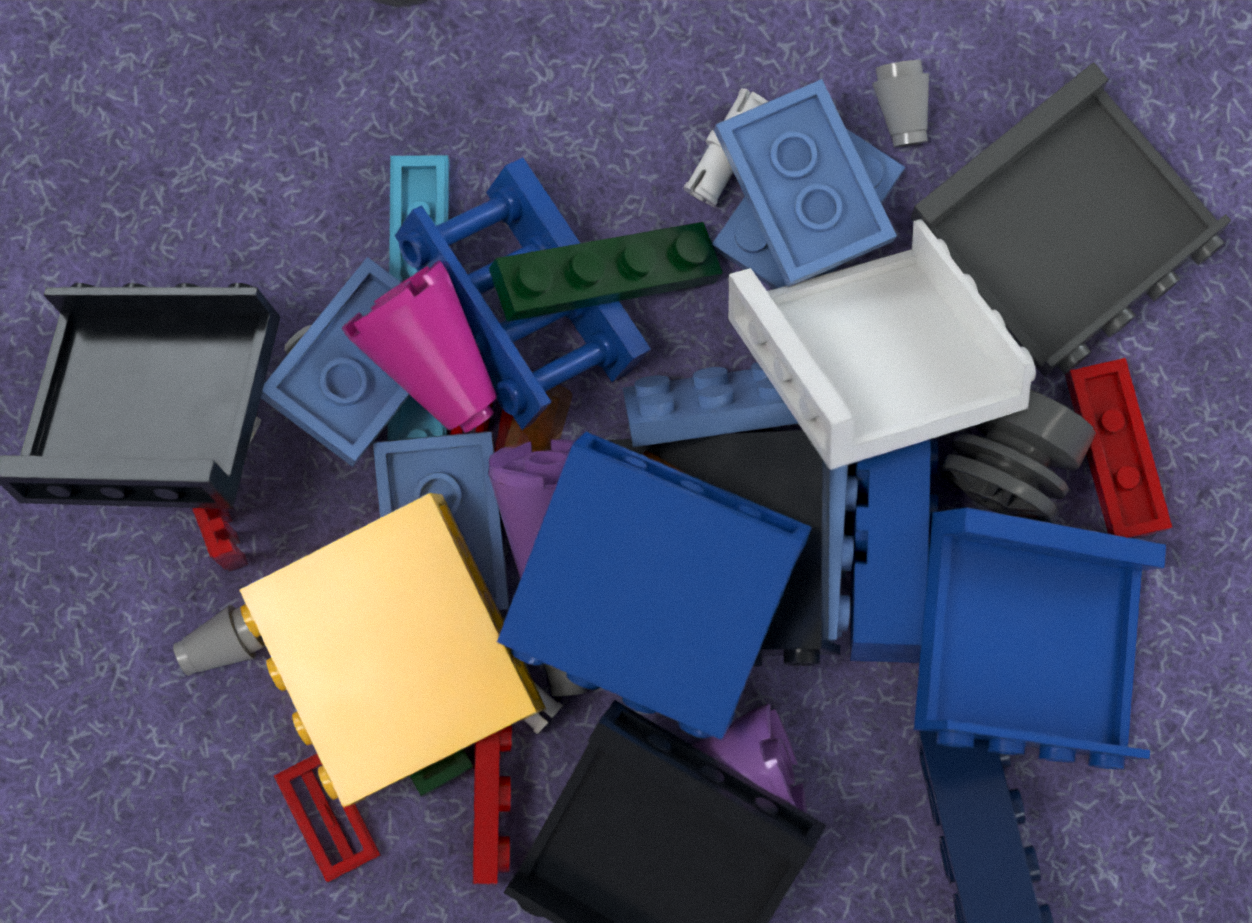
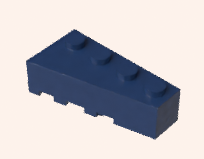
[917,731,1054,923]

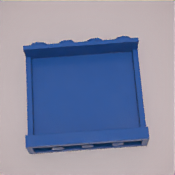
[497,432,812,740]
[914,508,1166,770]

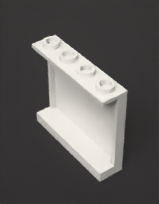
[728,219,1036,470]

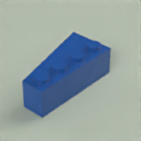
[850,439,938,663]

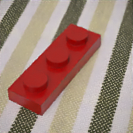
[1065,358,1172,539]
[472,725,512,885]

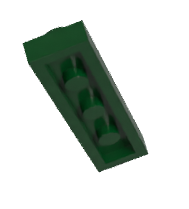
[488,222,723,322]

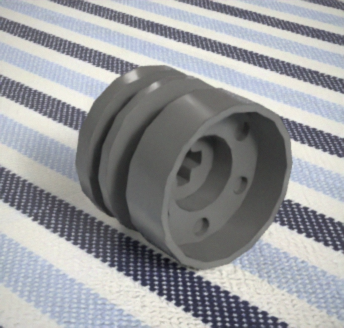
[938,389,1096,523]

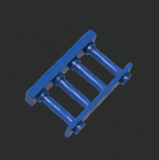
[395,157,651,430]

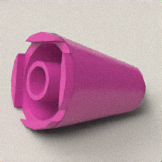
[341,260,497,433]

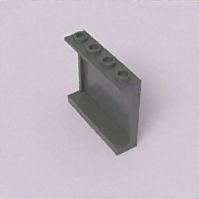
[910,62,1231,377]

